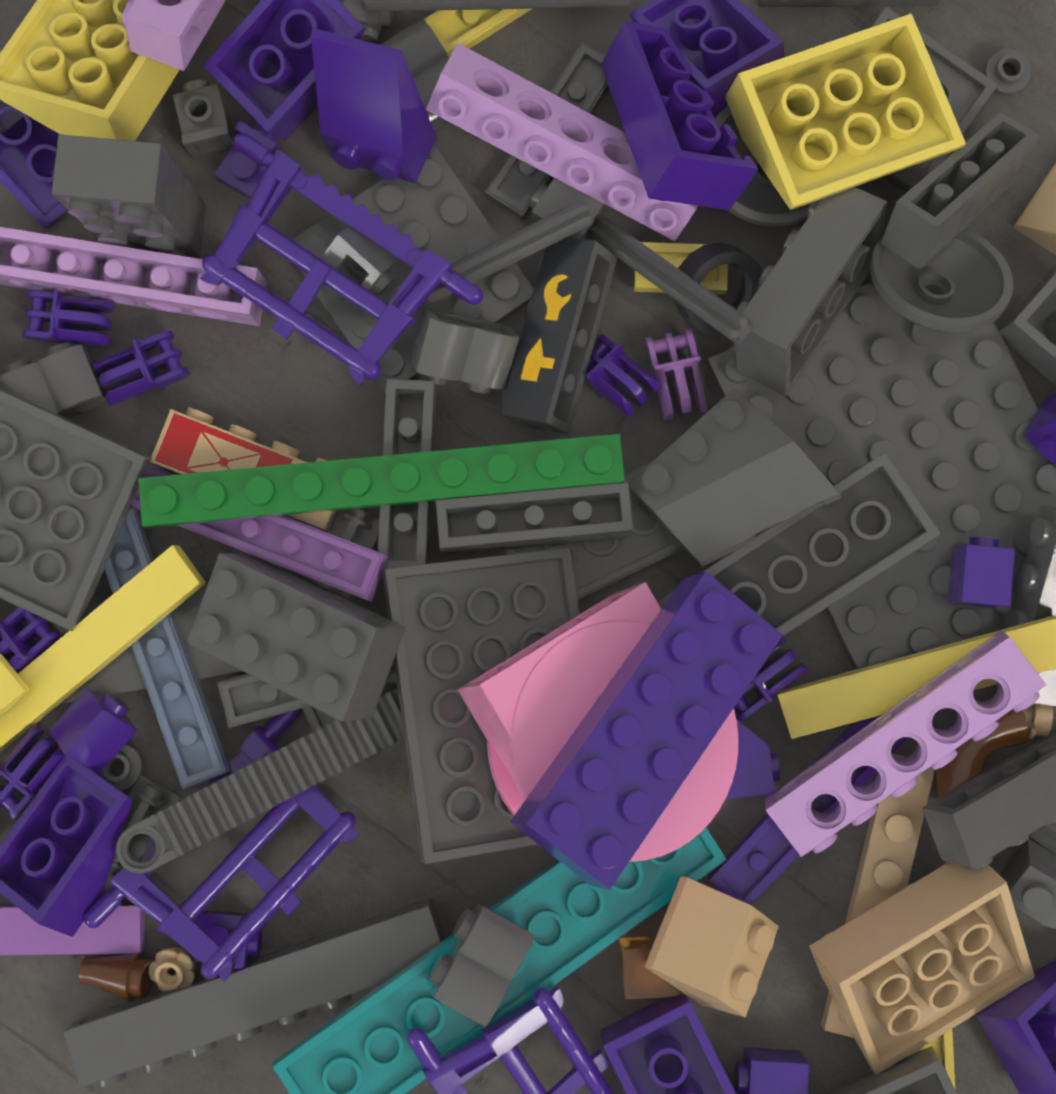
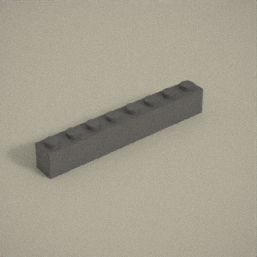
[62,897,445,1088]

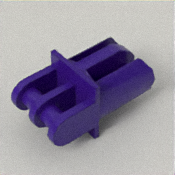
[22,290,115,346]
[92,330,190,406]
[584,334,661,418]
[0,607,62,674]
[734,636,809,722]
[0,723,65,822]

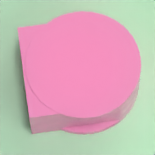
[457,582,739,862]

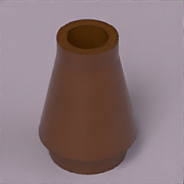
[79,953,153,1002]

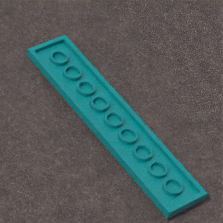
[272,827,727,1094]

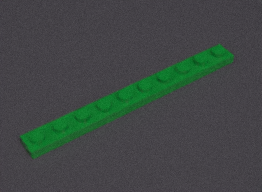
[138,434,625,528]

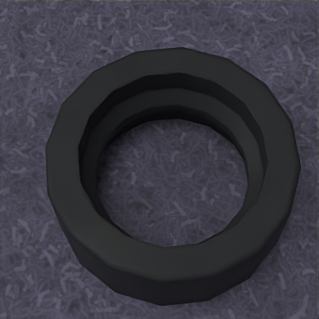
[673,242,763,338]

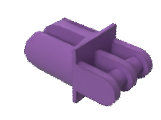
[645,328,709,422]

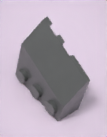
[628,388,842,567]

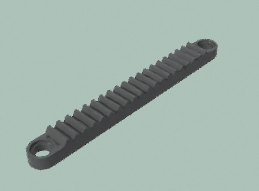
[116,688,404,874]

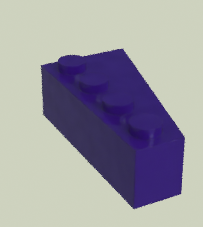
[601,20,758,210]

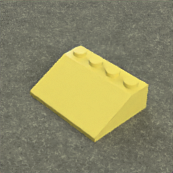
[0,0,179,141]
[725,13,966,210]

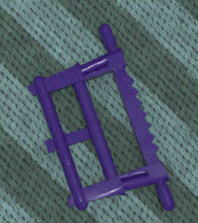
[200,133,483,386]
[84,708,360,982]
[407,985,614,1094]

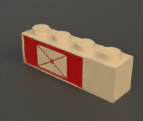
[150,407,339,532]

